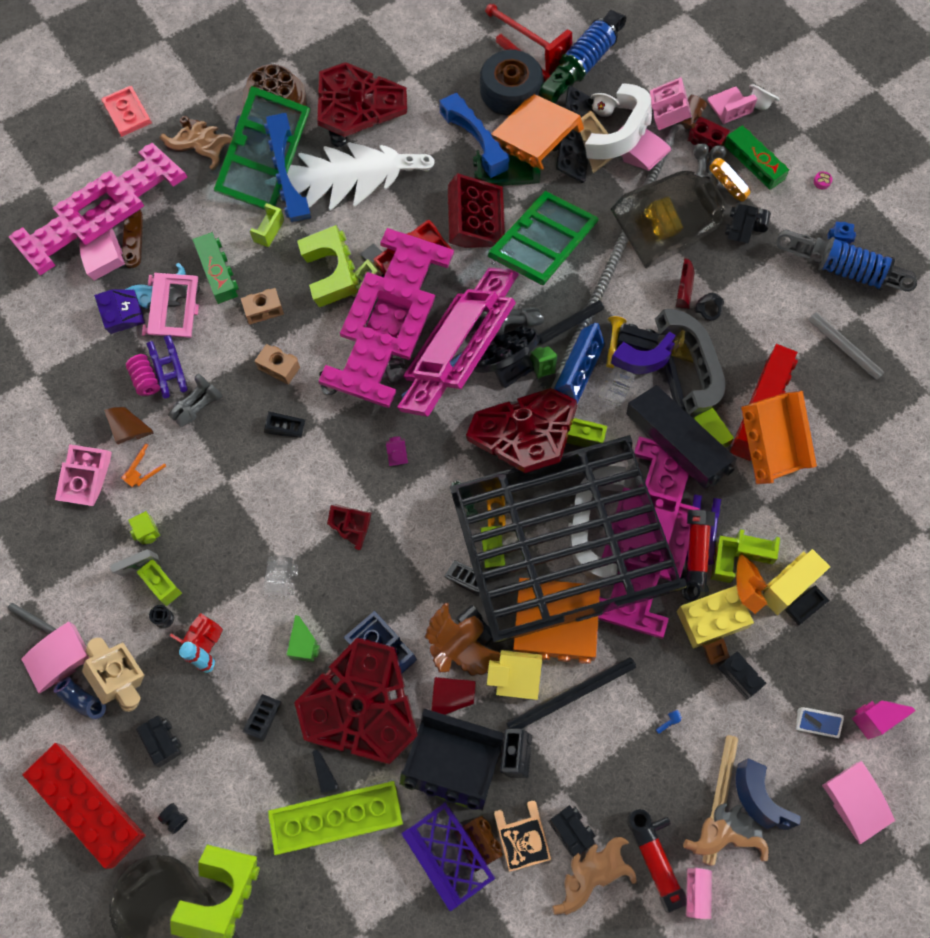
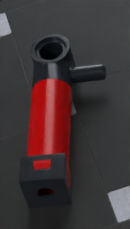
[680,510,715,601]
[627,809,687,913]

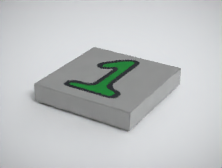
[110,549,159,576]

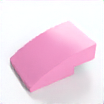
[650,77,691,130]
[618,127,671,171]
[79,228,125,281]
[55,444,112,506]
[22,622,89,693]
[822,761,895,844]
[686,868,712,919]

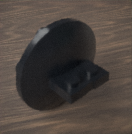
[474,325,540,388]

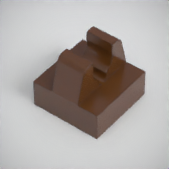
[702,637,730,665]

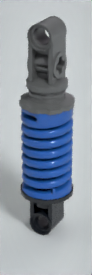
[776,230,917,292]

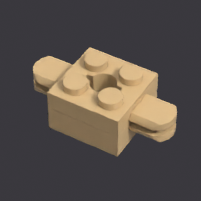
[82,638,144,712]

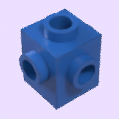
[828,222,856,245]

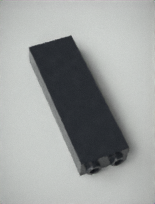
[626,385,737,489]

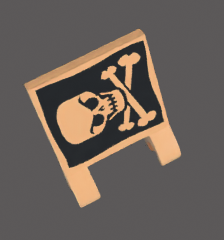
[494,801,551,872]

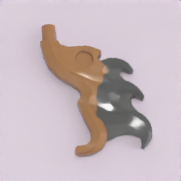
[683,803,769,861]

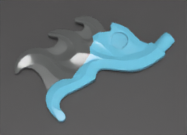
[125,263,200,309]

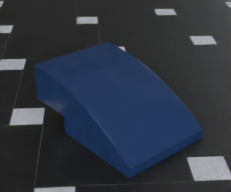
[344,611,417,673]

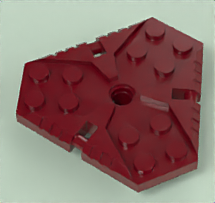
[317,62,407,137]
[466,388,578,473]
[294,638,418,764]

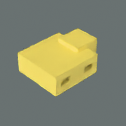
[487,650,542,700]

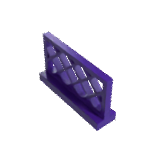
[401,802,496,912]

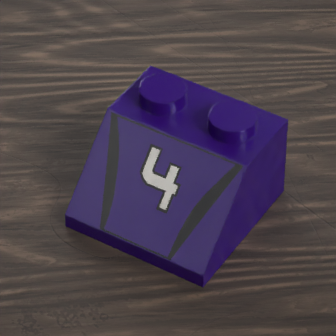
[94,289,145,334]

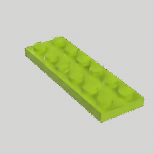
[268,781,403,855]

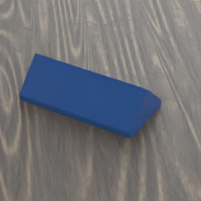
[554,323,605,404]

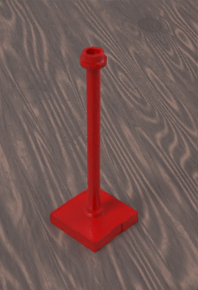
[486,4,572,75]

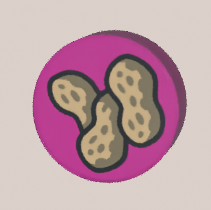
[813,171,832,189]

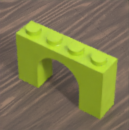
[297,225,359,307]
[170,844,260,938]

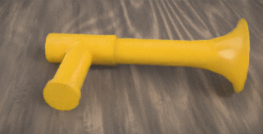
[606,316,627,368]

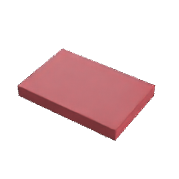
[101,86,152,137]

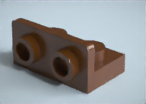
[454,816,503,872]

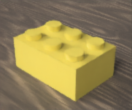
[762,549,830,616]
[677,585,754,649]

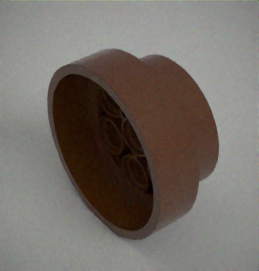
[242,64,307,126]

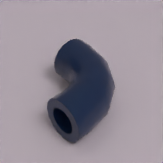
[53,677,106,719]

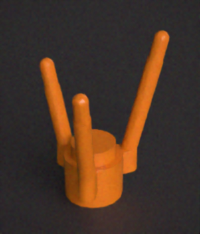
[121,444,166,487]

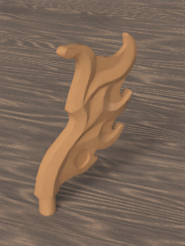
[160,121,232,170]
[552,837,636,915]

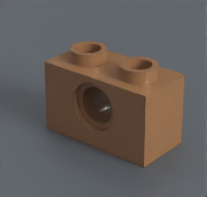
[241,288,284,325]
[254,344,300,385]

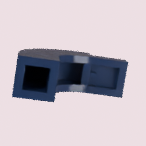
[735,758,801,830]

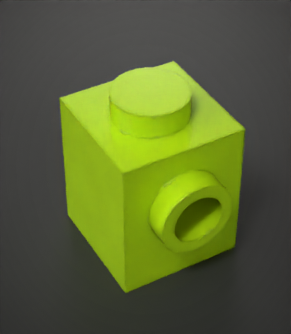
[128,511,160,545]

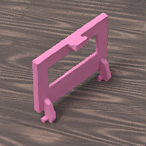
[142,273,199,338]

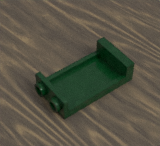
[473,150,541,186]

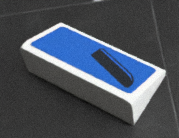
[796,707,844,738]

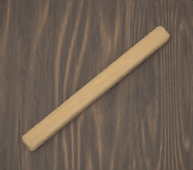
[702,735,738,866]

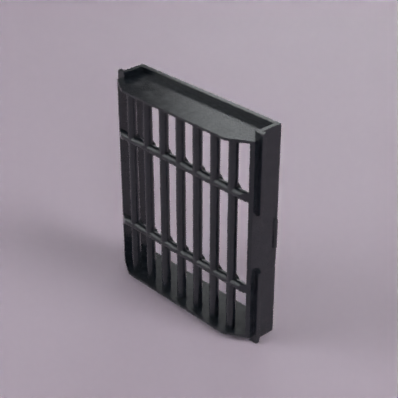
[449,435,687,644]

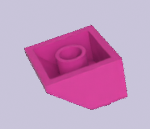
[852,701,915,740]

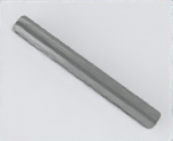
[809,313,884,380]

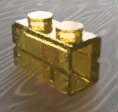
[646,196,683,240]

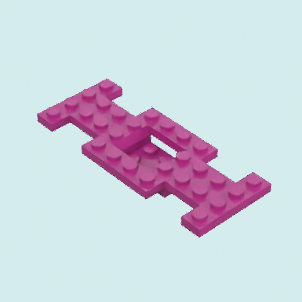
[9,143,187,276]
[318,228,454,408]
[598,436,700,639]

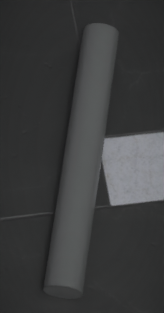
[8,603,56,634]

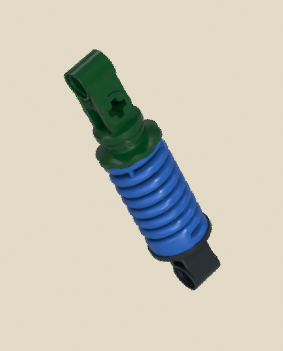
[538,10,626,103]

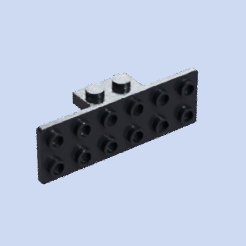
[552,86,595,183]

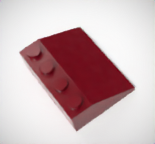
[448,173,505,248]

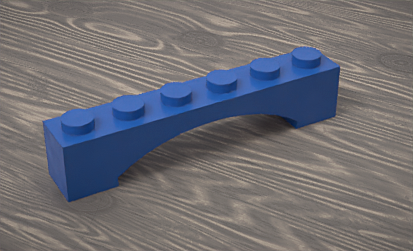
[439,93,510,178]
[264,113,311,222]

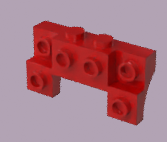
[374,220,452,275]

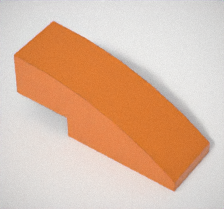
[736,554,768,614]

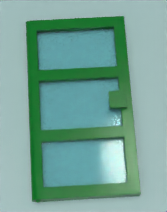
[214,86,310,210]
[488,191,599,285]

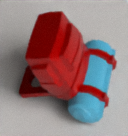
[170,613,223,673]

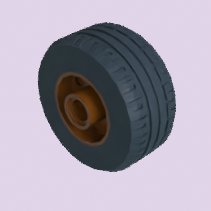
[480,50,543,116]

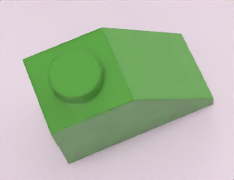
[530,347,557,378]
[287,615,320,663]

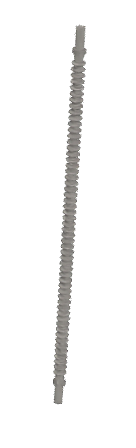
[551,125,679,389]

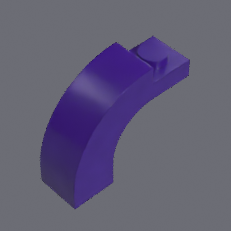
[611,332,676,374]

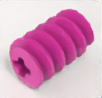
[126,354,160,396]

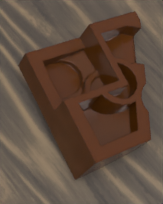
[676,94,707,129]
[104,407,154,444]

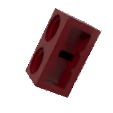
[687,117,730,152]

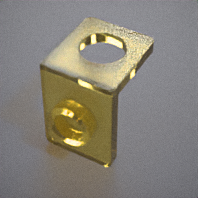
[671,330,693,363]

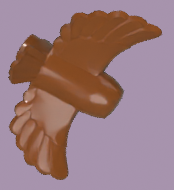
[425,603,501,676]

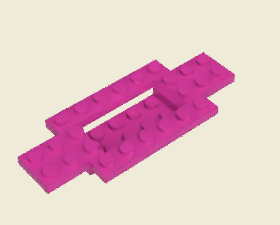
[397,268,519,417]

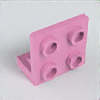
[707,87,757,124]

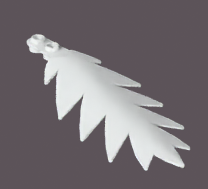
[265,142,434,211]

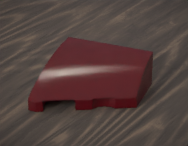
[675,259,695,310]
[327,504,372,550]
[431,677,476,715]

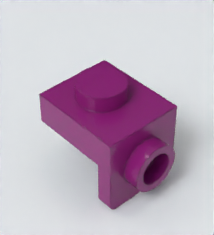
[386,436,408,466]

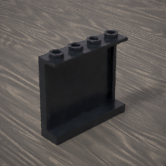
[399,708,504,811]

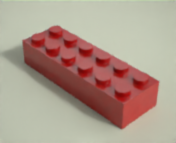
[729,343,798,461]
[22,743,146,869]

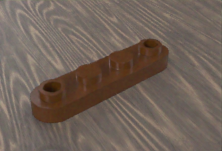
[122,209,143,268]

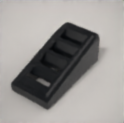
[264,411,305,438]
[444,560,488,597]
[242,694,281,741]
[312,749,340,795]

